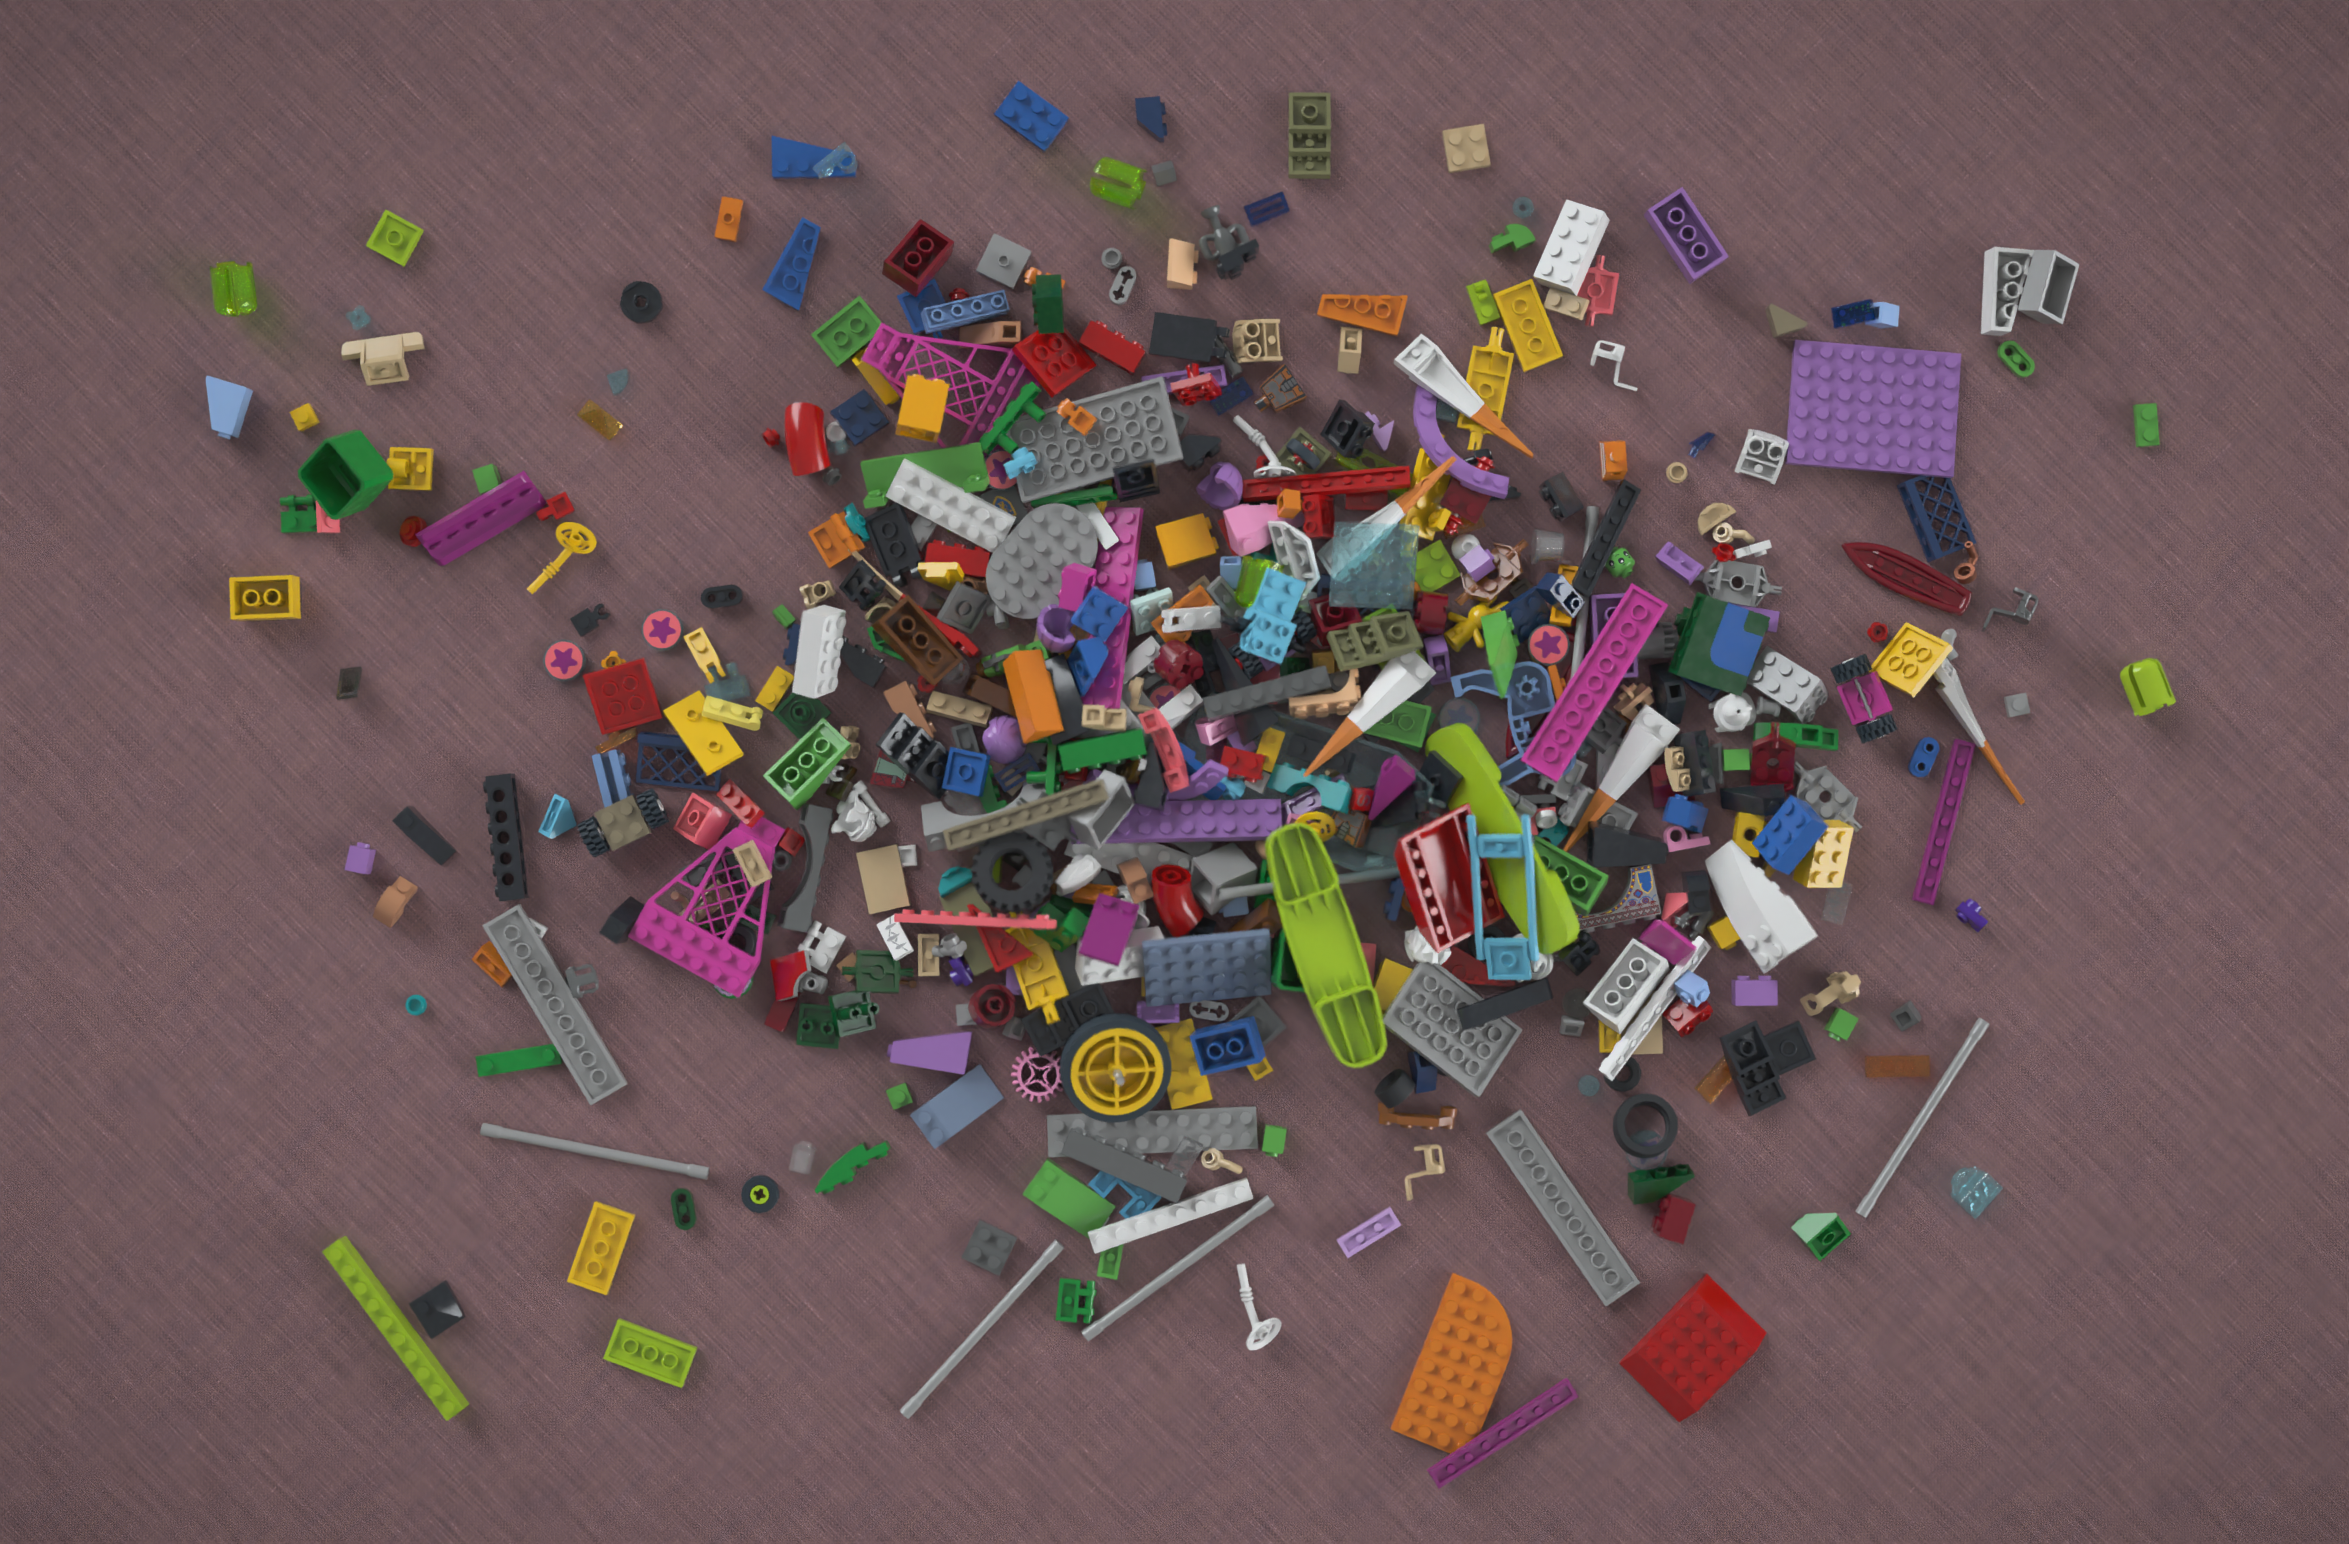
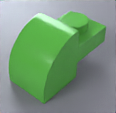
[1489,224,1536,253]

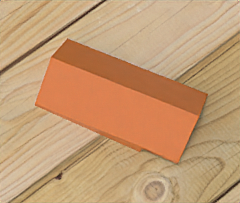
[1003,650,1064,744]

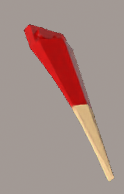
[847,549,982,659]

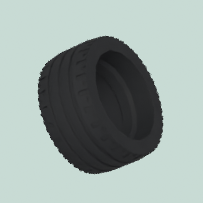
[1613,1094,1678,1158]

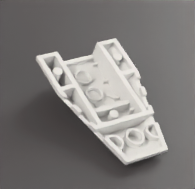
[1705,840,1817,974]

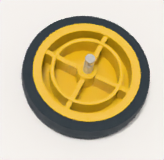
[1060,1013,1171,1122]

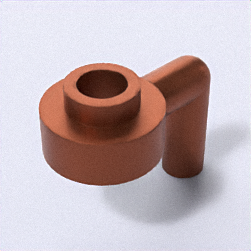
[1954,541,1978,584]

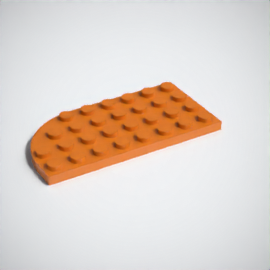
[1390,1272,1512,1454]

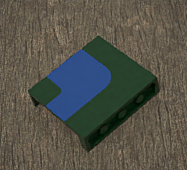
[1668,592,1771,696]

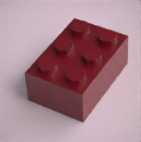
[882,219,954,297]

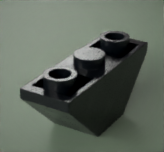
[1649,662,1686,725]

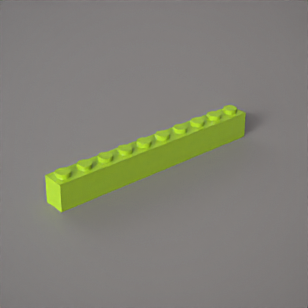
[322,1236,469,1421]

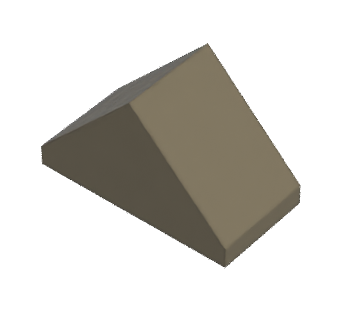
[1765,303,1808,338]

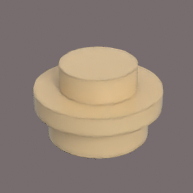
[1666,462,1687,483]

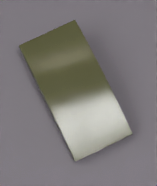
[1288,92,1331,179]
[1326,611,1423,671]
[939,882,994,977]

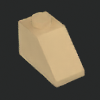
[1337,327,1362,374]

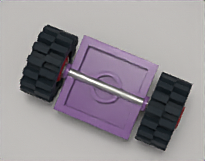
[1228,605,1317,680]

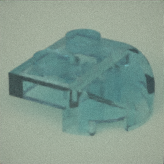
[1950,1166,2003,1219]

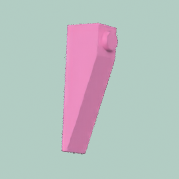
[1223,503,1305,557]

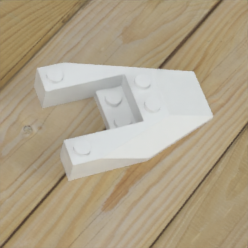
[1075,636,1204,746]

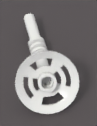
[1233,415,1296,479]
[1237,1263,1281,1350]

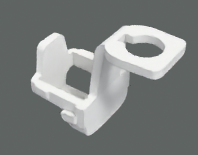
[1590,340,1638,391]

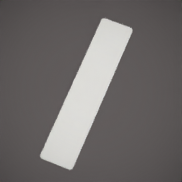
[1066,487,1119,550]

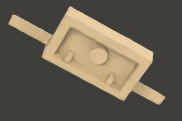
[341,332,424,386]

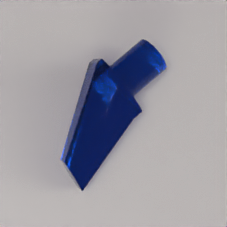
[1688,432,1715,458]

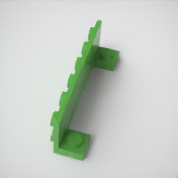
[860,442,990,509]

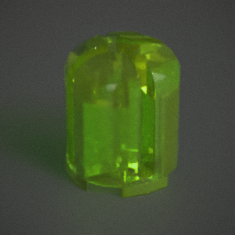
[1090,157,1148,210]
[209,261,258,317]
[1234,556,1285,609]

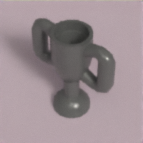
[1199,205,1249,261]

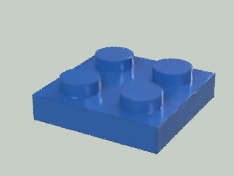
[1070,585,1128,642]
[942,747,991,797]

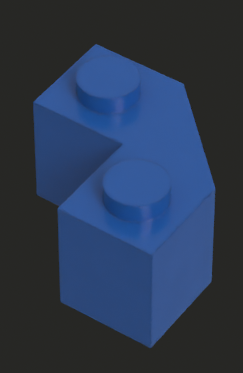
[1661,794,1709,833]

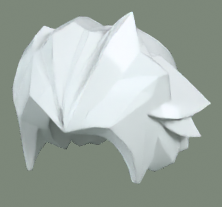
[1404,925,1451,965]

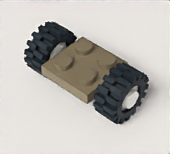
[577,788,669,858]

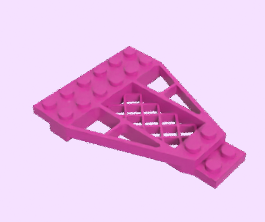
[861,322,1040,462]
[628,817,785,998]

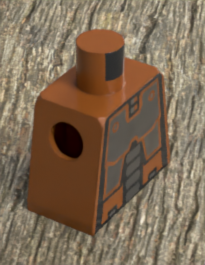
[1254,364,1307,413]
[1326,809,1372,848]

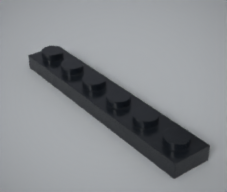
[1570,479,1641,598]

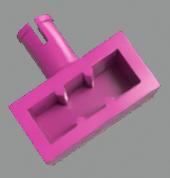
[1058,563,1097,612]

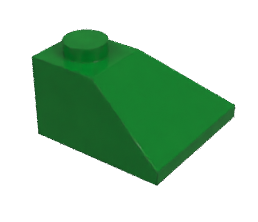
[1791,1213,1851,1261]

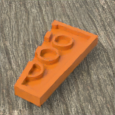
[1317,294,1408,337]

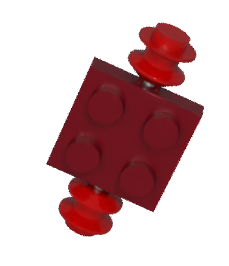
[1439,456,1495,535]

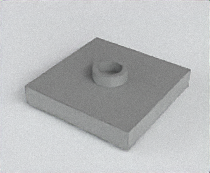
[976,233,1032,290]

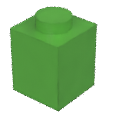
[472,464,502,495]
[1722,749,1752,771]
[1824,1007,1859,1041]
[1262,1124,1287,1157]

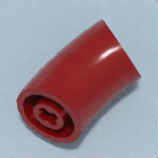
[784,402,831,476]
[1151,864,1204,938]

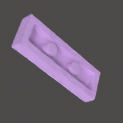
[1336,1206,1401,1258]

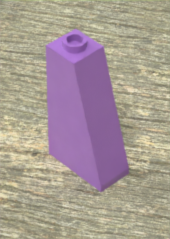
[887,1031,973,1075]

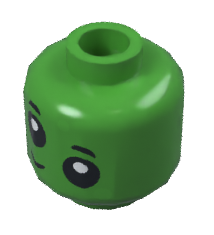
[1605,547,1635,578]

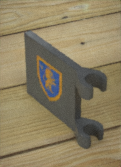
[977,485,1028,526]

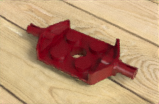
[1750,722,1796,792]

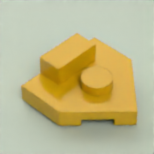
[917,562,964,590]

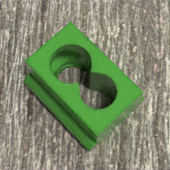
[772,604,796,629]

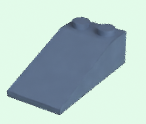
[910,1064,1004,1149]

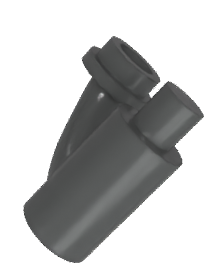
[1674,910,1715,940]

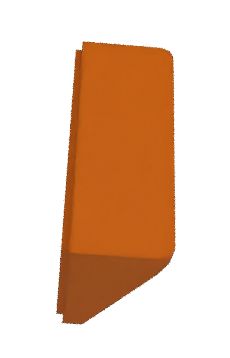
[471,941,513,988]

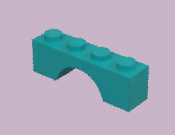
[1266,762,1353,815]

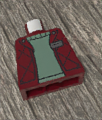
[870,750,918,788]

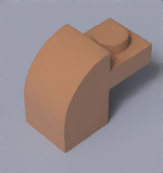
[1116,857,1154,904]
[373,876,418,928]

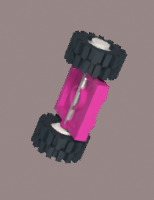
[1830,654,1898,743]

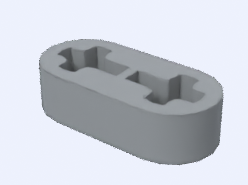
[1109,266,1137,305]
[1189,1000,1229,1021]

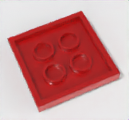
[1012,327,1096,398]
[583,657,663,735]

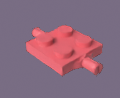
[1577,255,1619,327]

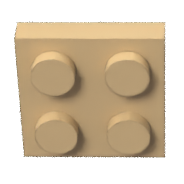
[1442,124,1491,173]

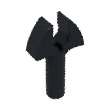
[1463,449,1493,465]

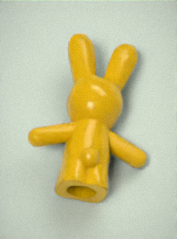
[1444,595,1509,652]

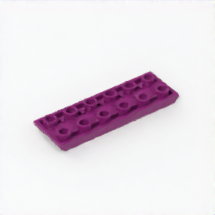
[416,471,547,566]

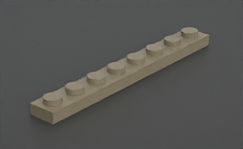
[943,779,1110,851]

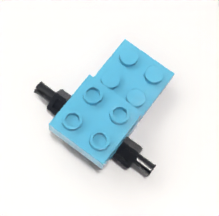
[1219,567,1306,664]

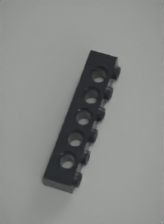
[483,773,529,901]

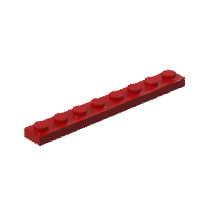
[1243,466,1411,502]

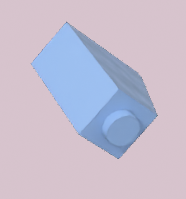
[206,375,253,440]

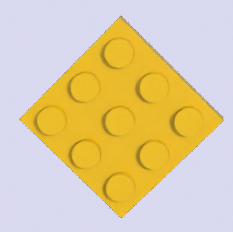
[1868,622,1953,697]

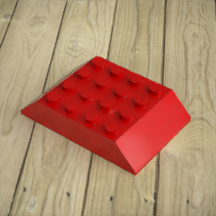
[1394,803,1505,953]
[1619,1273,1767,1422]

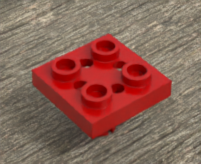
[1170,363,1222,406]

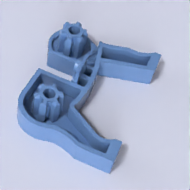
[1450,662,1576,787]

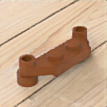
[1377,1101,1457,1130]

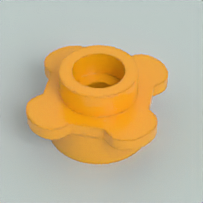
[601,651,626,668]

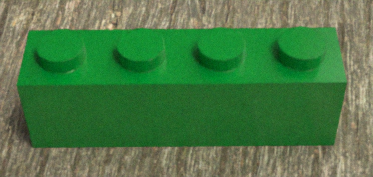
[1058,727,1147,773]

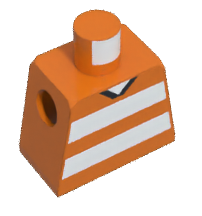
[1599,440,1627,481]

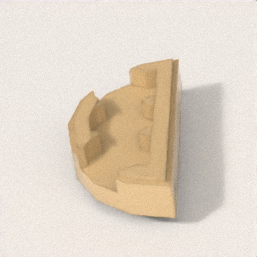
[1698,503,1736,535]

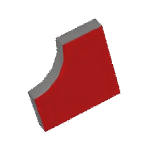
[770,950,811,1001]

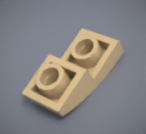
[1664,746,1691,791]

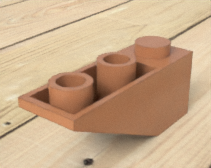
[959,321,1022,349]
[883,681,937,739]

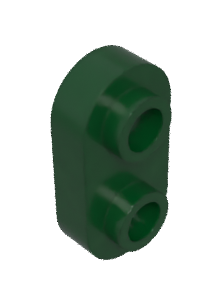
[671,1188,697,1230]

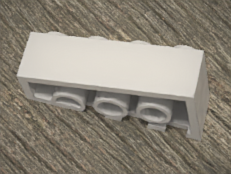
[1981,247,2034,336]

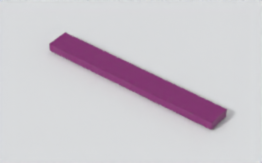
[1912,739,1976,906]
[1427,1378,1579,1489]

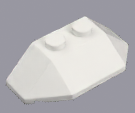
[1267,521,1320,601]

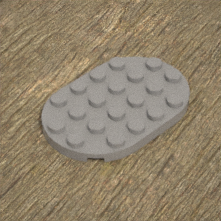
[986,503,1098,619]

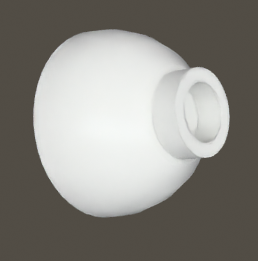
[1452,534,1480,560]

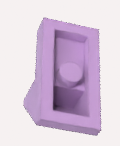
[1365,411,1394,454]

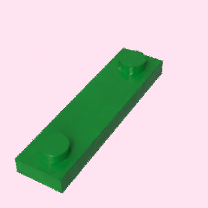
[1031,484,1117,509]
[475,1044,563,1077]

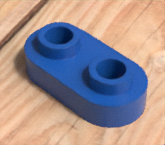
[1908,737,1939,777]

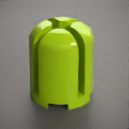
[2120,658,2176,716]

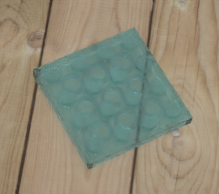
[1329,522,1419,609]

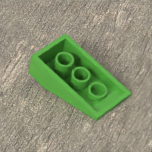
[1481,610,1520,699]
[763,718,851,810]
[1532,835,1608,917]
[1023,1158,1116,1239]

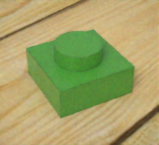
[886,1082,914,1110]

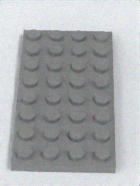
[1006,376,1184,503]

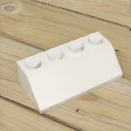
[1583,939,1670,1034]

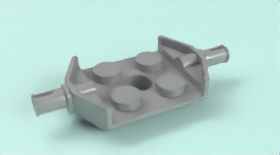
[1695,559,1782,607]
[1794,761,1862,832]

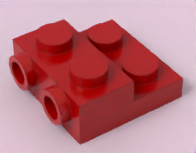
[1302,494,1336,540]

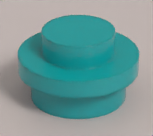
[405,994,427,1016]

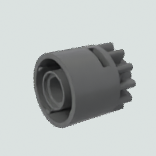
[1637,622,1679,659]

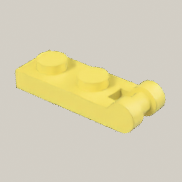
[701,695,763,731]

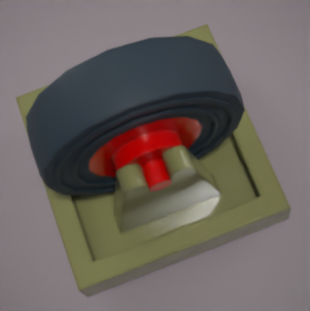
[1276,427,1332,475]

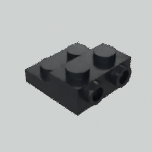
[1216,238,1259,280]
[1320,399,1375,459]

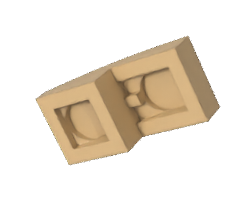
[1082,705,1127,732]

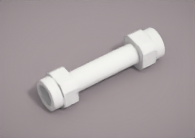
[852,780,891,828]

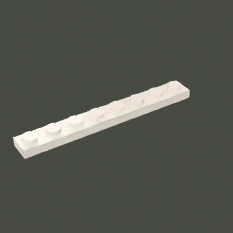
[1599,936,1711,1081]
[1088,1177,1254,1254]

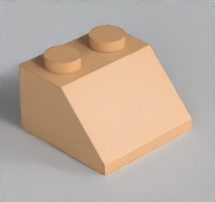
[1167,239,1199,290]

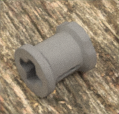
[1756,696,1781,717]

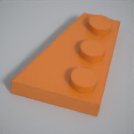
[1150,584,1214,643]

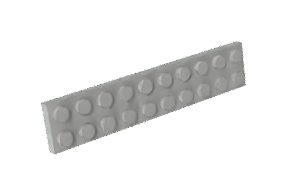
[483,904,628,1105]
[1047,1106,1258,1157]
[1486,1109,1640,1306]

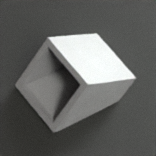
[1190,842,1258,915]

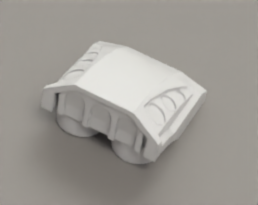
[1735,429,1789,485]
[1056,853,1101,897]

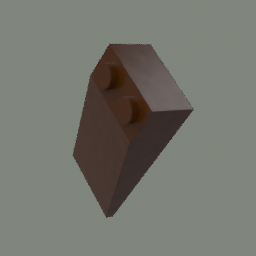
[872,595,964,686]

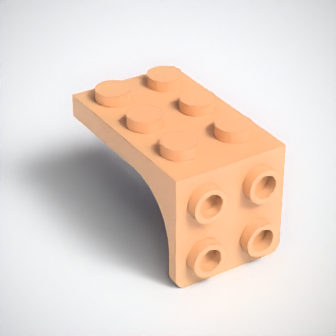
[1289,668,1361,720]

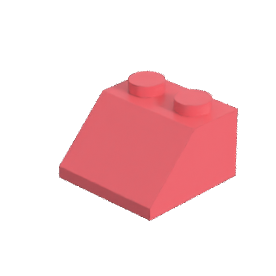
[673,792,732,850]

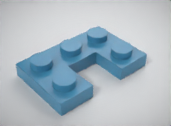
[1088,1170,1162,1219]

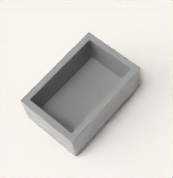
[2018,250,2079,324]
[1068,770,1136,850]

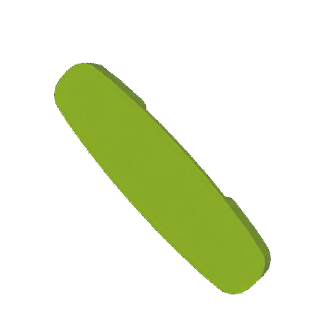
[1425,723,1579,955]
[1265,823,1387,1068]

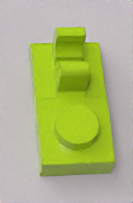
[1466,279,1500,326]

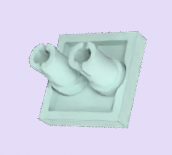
[1130,587,1173,636]

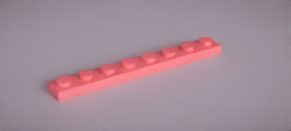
[894,909,1057,929]

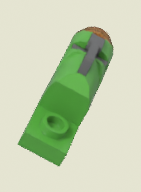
[976,640,1052,679]

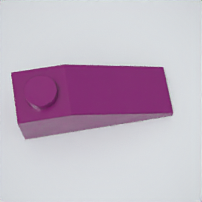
[1369,755,1415,820]

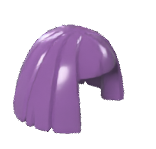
[1196,462,1243,510]
[1037,604,1075,653]
[982,715,1027,764]

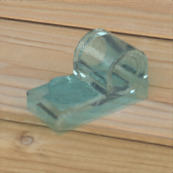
[812,142,858,179]

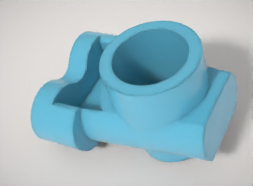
[1003,447,1037,480]
[1220,776,1246,801]

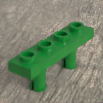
[979,381,1046,455]
[1026,736,1064,796]

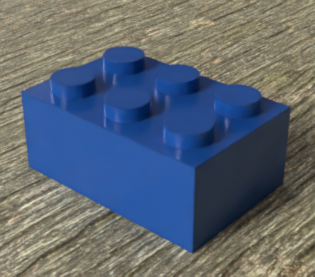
[1752,795,1828,875]
[1189,1016,1266,1076]

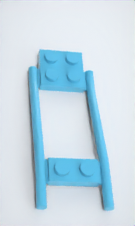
[1467,815,1539,980]

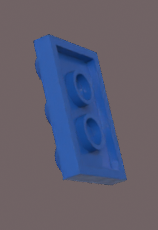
[994,81,1069,153]

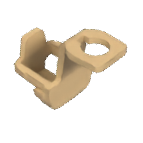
[1800,971,1861,1016]
[1405,1144,1445,1201]

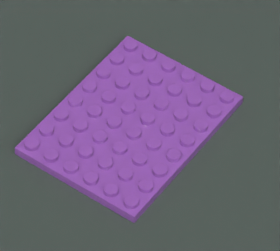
[1785,340,1961,478]

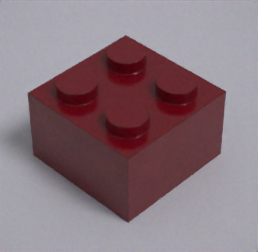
[1651,1193,1696,1245]

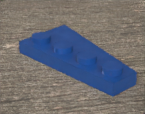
[772,136,856,179]
[762,217,821,311]

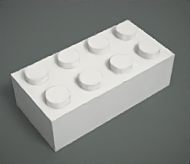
[1533,200,1610,296]
[792,605,846,699]
[1075,926,1164,985]

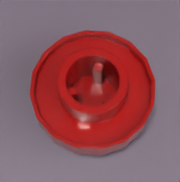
[399,516,427,547]

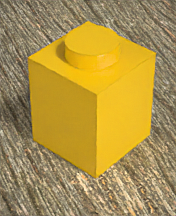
[1706,916,1740,950]

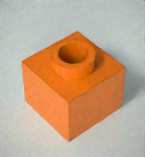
[1277,489,1303,519]

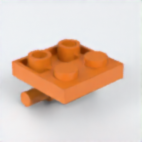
[808,511,866,569]

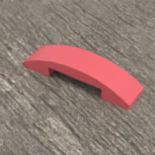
[1138,707,1189,793]

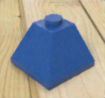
[1067,636,1108,697]

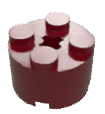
[1413,591,1448,635]
[1154,639,1203,690]
[968,984,1015,1029]

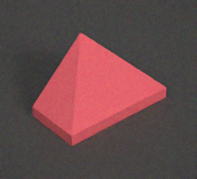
[1661,893,1688,929]

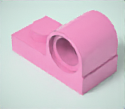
[1195,715,1238,746]
[1663,826,1710,852]

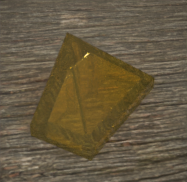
[577,399,623,441]

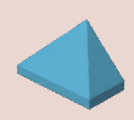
[538,794,577,839]

